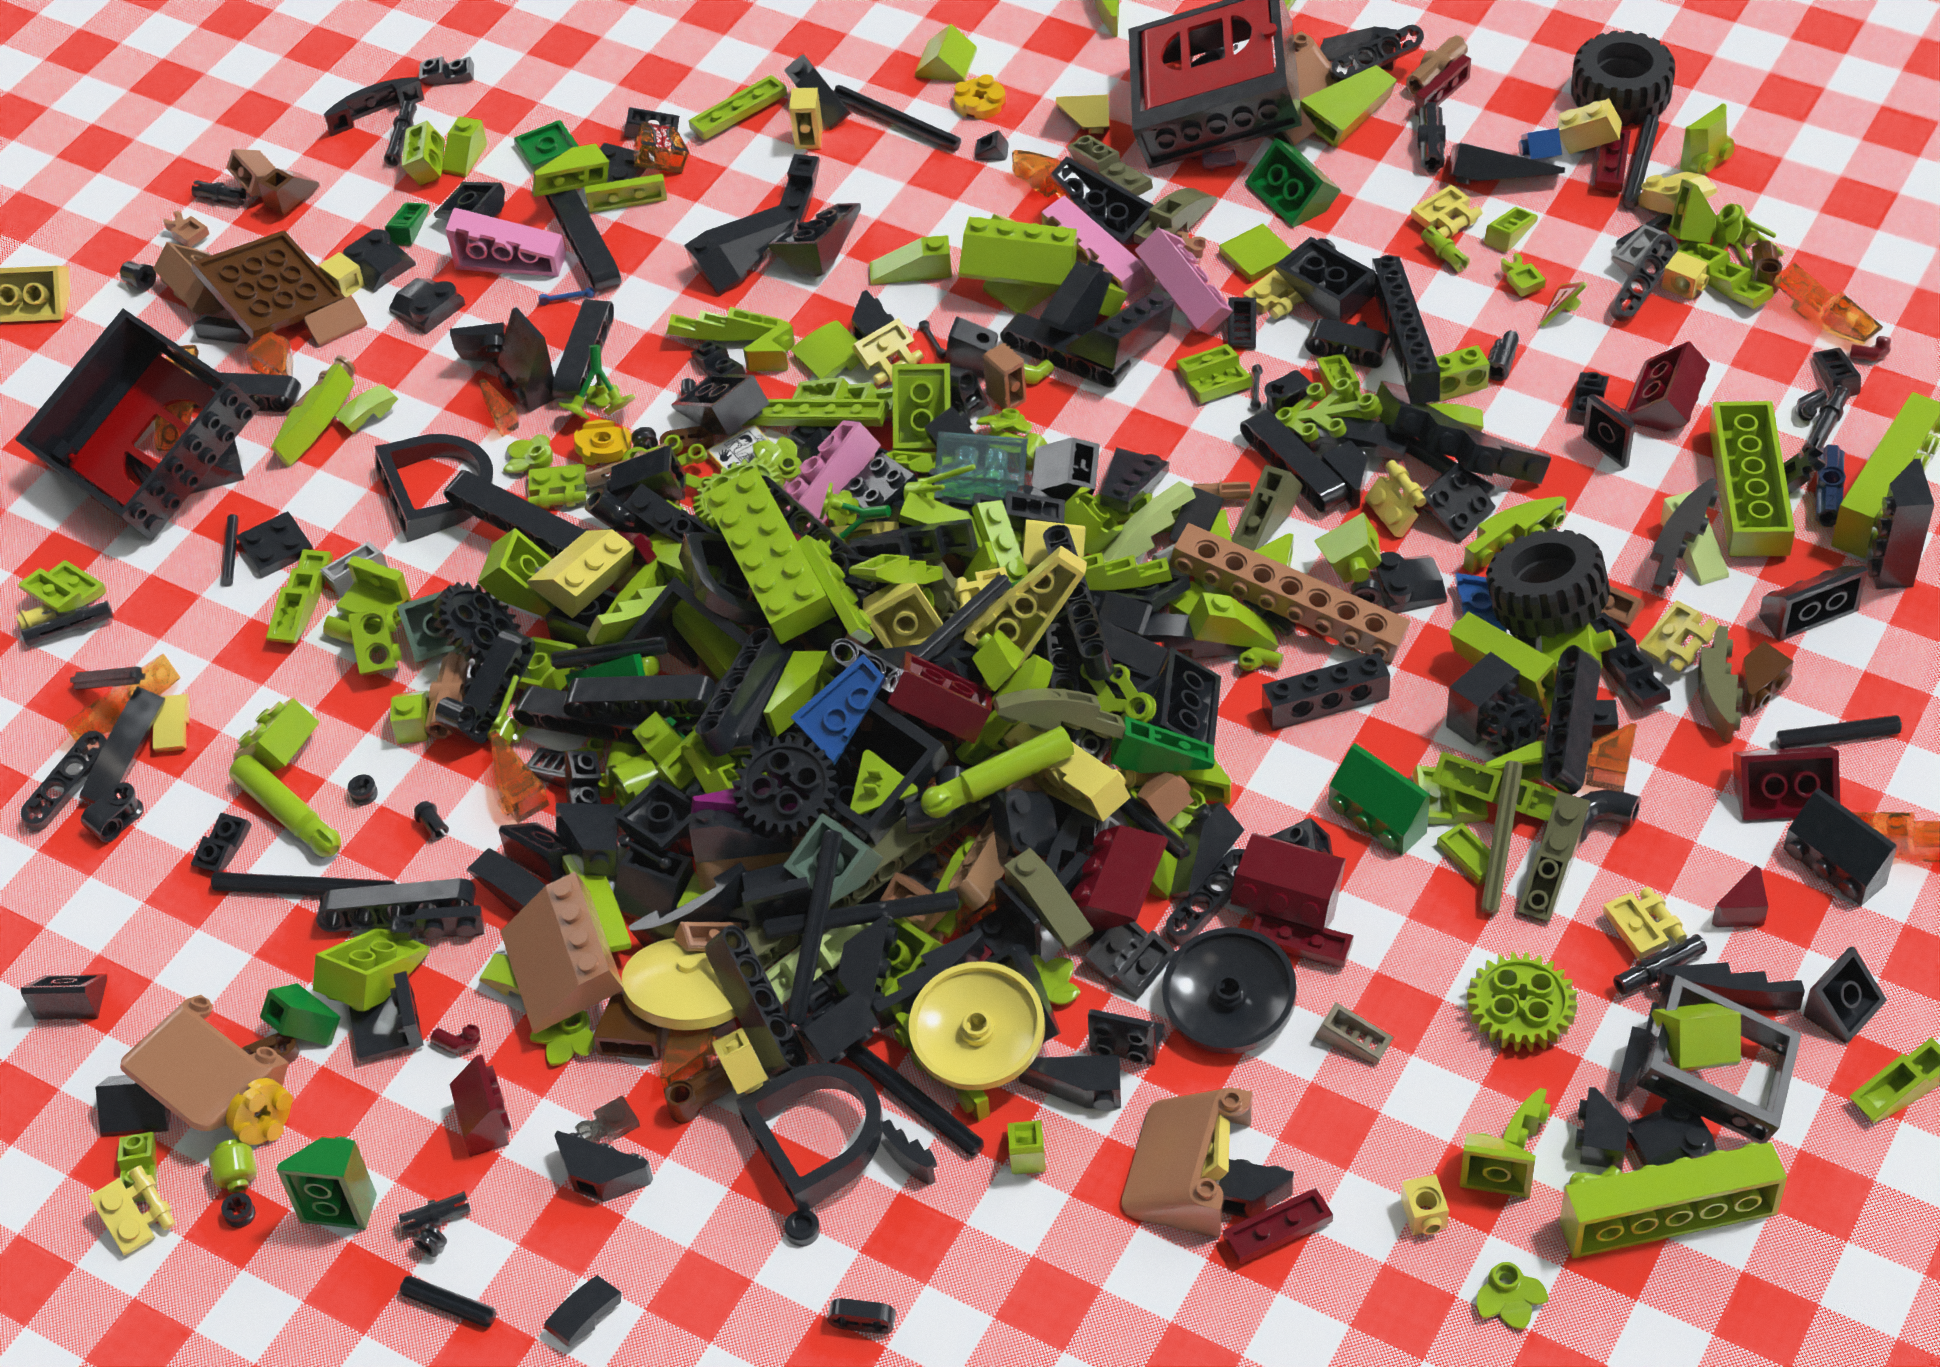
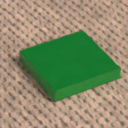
[513,120,579,172]

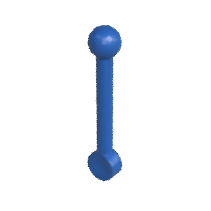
[538,287,595,305]

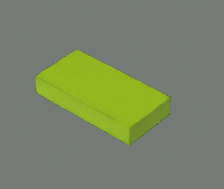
[1437,822,1491,886]

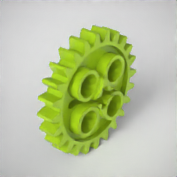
[693,457,785,531]
[1466,952,1578,1051]

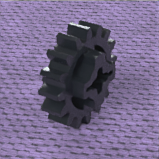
[1482,693,1547,758]

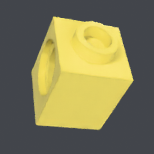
[1662,251,1709,300]
[318,252,365,297]
[1401,1174,1449,1236]

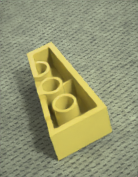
[964,546,1087,672]
[1003,722,1130,822]

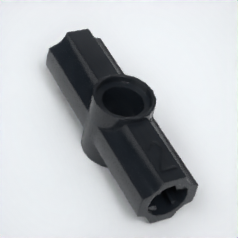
[1418,102,1446,172]

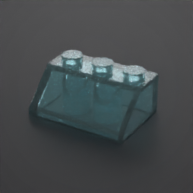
[934,432,1028,500]

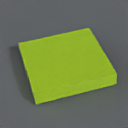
[1219,223,1293,282]

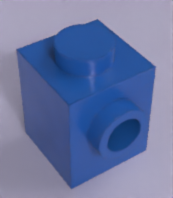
[1518,128,1562,160]

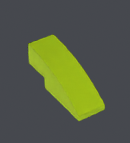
[1849,1037,1940,1123]

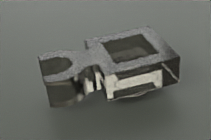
[575,1095,640,1144]

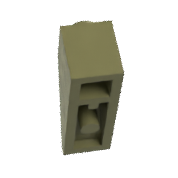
[1231,465,1303,551]
[1004,848,1093,951]

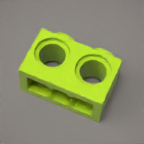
[401,120,445,186]
[1434,345,1490,403]
[348,608,402,676]

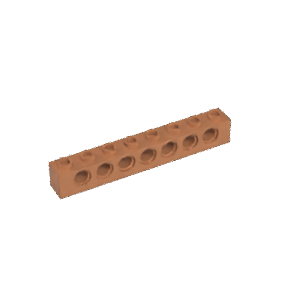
[1169,523,1411,664]

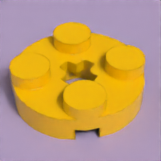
[954,74,1006,119]
[574,420,631,465]
[226,1078,293,1145]

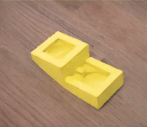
[153,694,189,752]

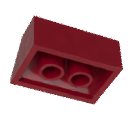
[1625,341,1710,432]
[887,651,992,744]
[1733,746,1841,820]
[1071,825,1168,933]
[1230,833,1346,931]

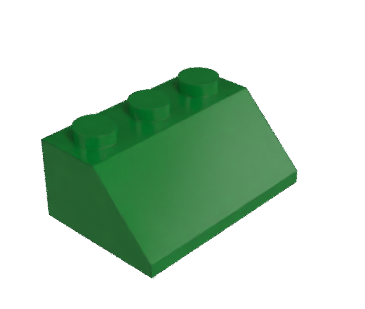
[1245,138,1342,227]
[1328,743,1430,856]
[276,1136,377,1230]

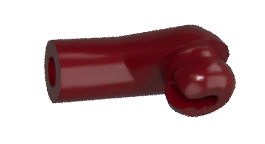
[1849,336,1892,361]
[431,1024,481,1053]

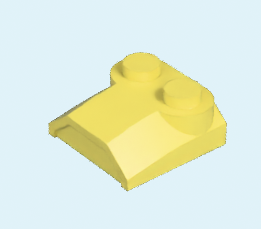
[1638,171,1718,215]

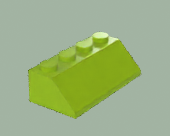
[958,216,1077,289]

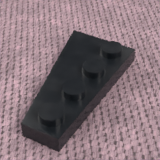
[1100,447,1170,512]

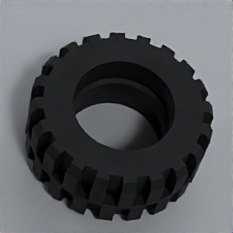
[1570,30,1676,126]
[1486,529,1610,639]

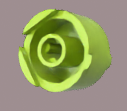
[1064,487,1123,556]
[606,752,667,810]

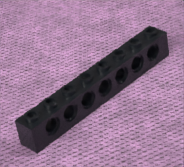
[1372,255,1440,404]

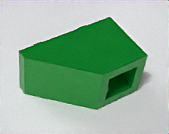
[259,983,341,1046]

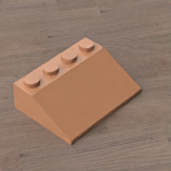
[500,872,624,1034]

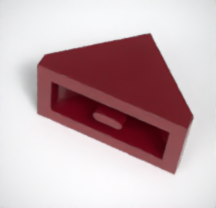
[1712,865,1769,928]

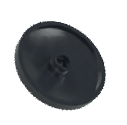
[1162,927,1297,1054]

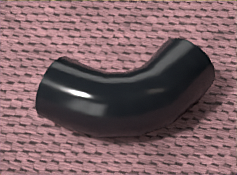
[585,487,654,537]
[905,766,966,834]
[1579,789,1641,843]

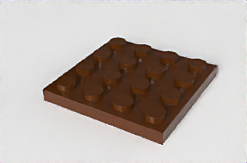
[191,230,346,339]

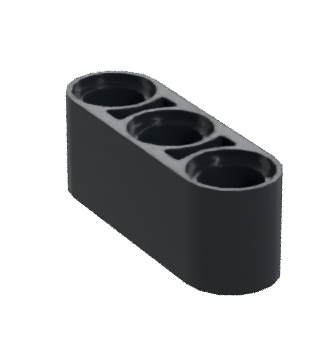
[1304,318,1391,368]

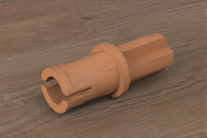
[1192,480,1251,500]

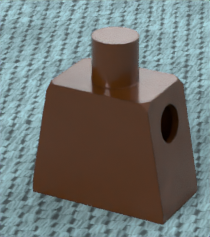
[593,993,662,1060]

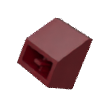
[449,1054,512,1157]

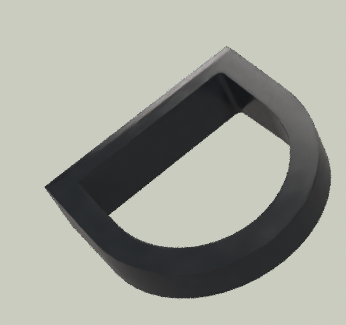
[374,434,493,542]
[678,531,770,626]
[736,1063,883,1215]

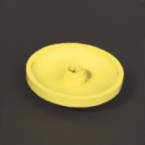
[622,938,736,1030]
[909,962,1045,1090]

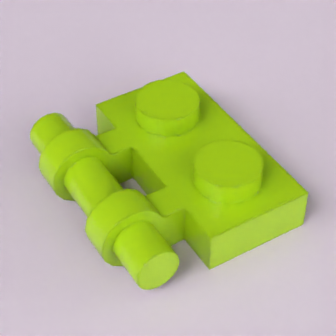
[528,463,588,510]

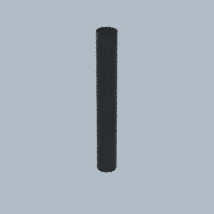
[221,514,239,586]

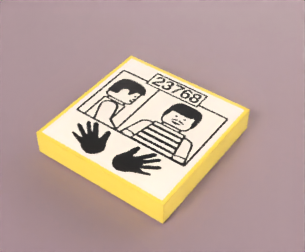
[707,424,770,470]

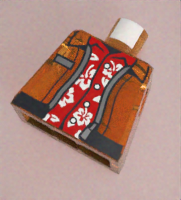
[634,120,689,174]

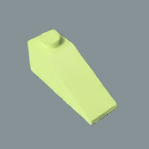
[1660,491,1729,585]

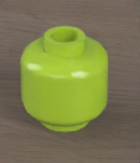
[209,1139,257,1193]

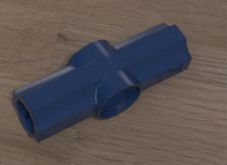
[1814,444,1846,527]

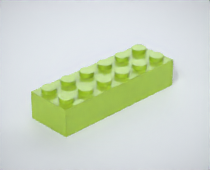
[1831,392,1940,559]
[1709,401,1795,556]
[702,467,836,644]
[1559,1142,1787,1258]

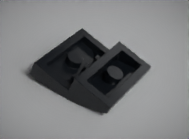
[1081,922,1176,999]

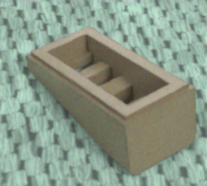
[1315,1002,1394,1065]

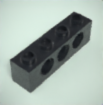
[1262,653,1391,731]

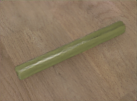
[1481,760,1522,914]

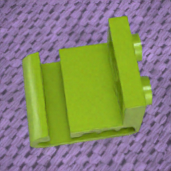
[323,555,412,653]

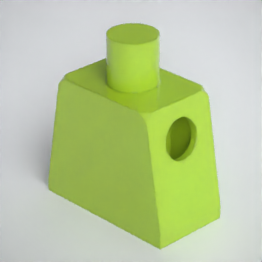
[1314,512,1381,583]
[1541,622,1616,669]

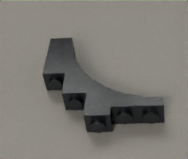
[1376,380,1552,484]

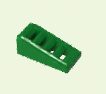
[385,202,430,246]

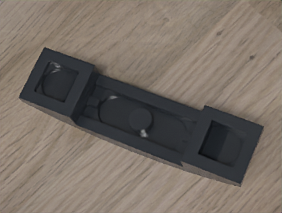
[323,77,425,137]
[780,154,820,234]
[1294,416,1410,459]
[628,862,748,948]

